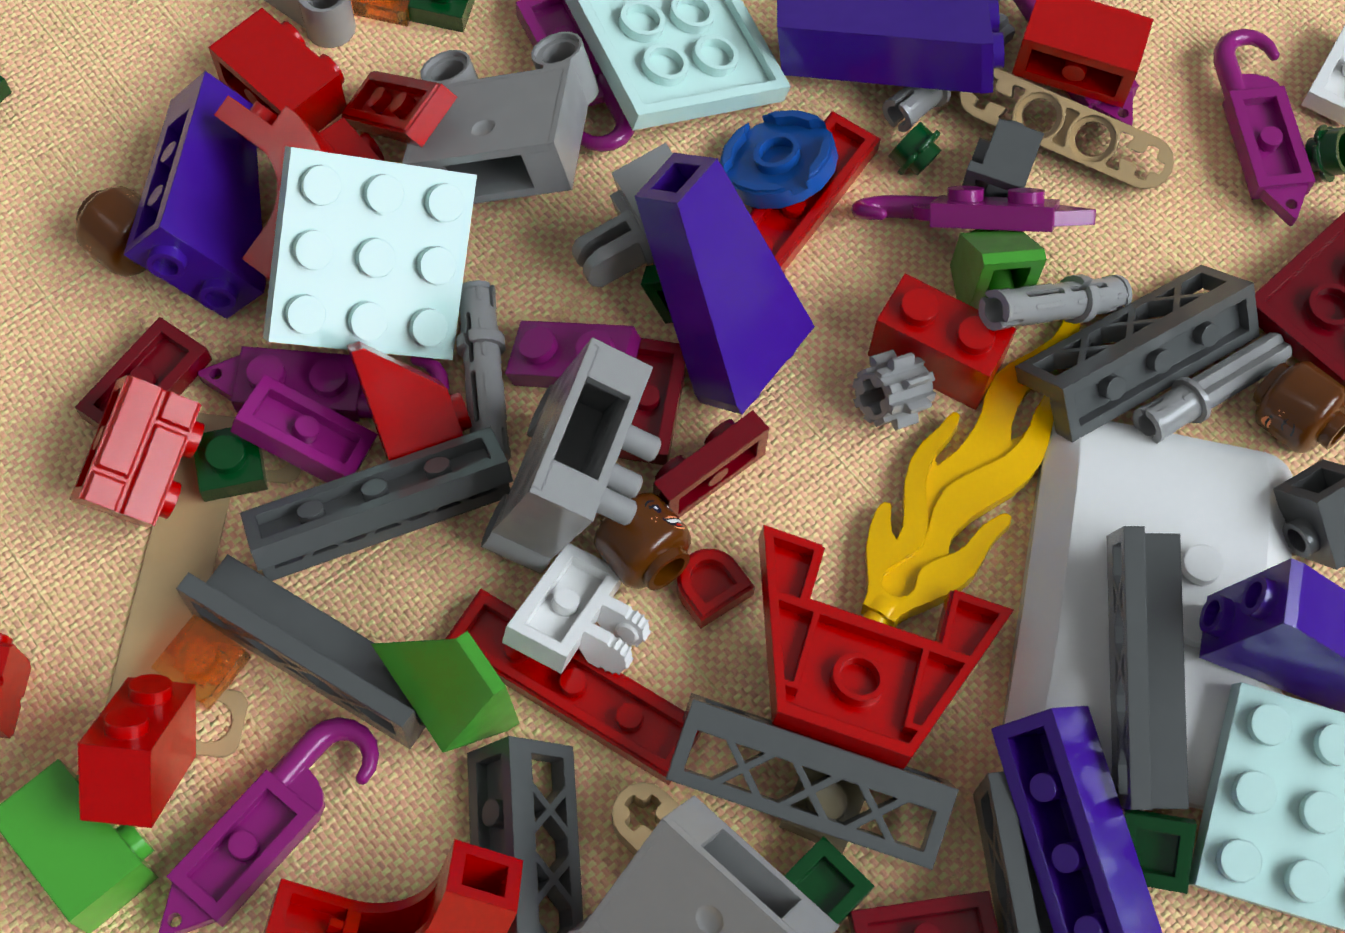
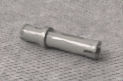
[978,274,1133,331]
[456,280,511,460]

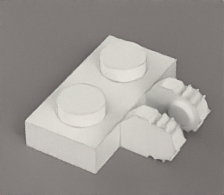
[502,543,651,675]

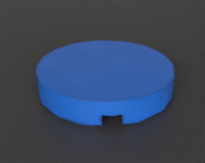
[720,110,838,209]

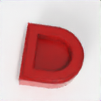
[676,549,755,629]

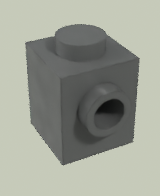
[1273,459,1345,570]

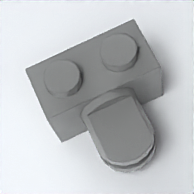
[572,143,673,287]

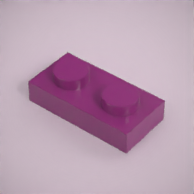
[505,320,641,388]
[230,374,378,483]

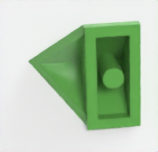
[371,631,519,753]

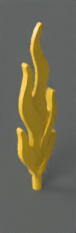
[861,320,1080,628]

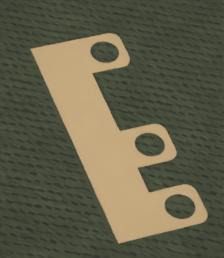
[105,413,301,758]

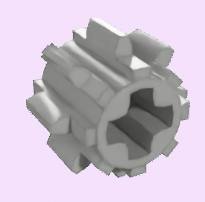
[852,350,936,431]

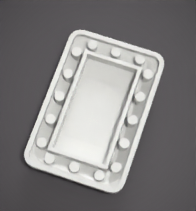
[1002,421,1293,810]

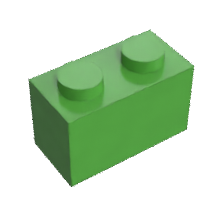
[0,759,159,933]

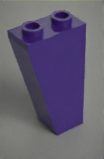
[777,0,1005,94]
[124,71,266,319]
[634,153,815,414]
[1199,558,1345,713]

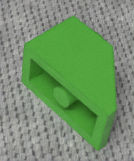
[950,229,1047,309]

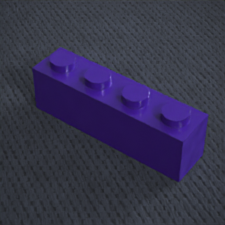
[991,706,1162,933]

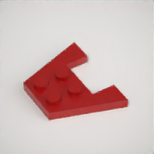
[758,525,1014,769]

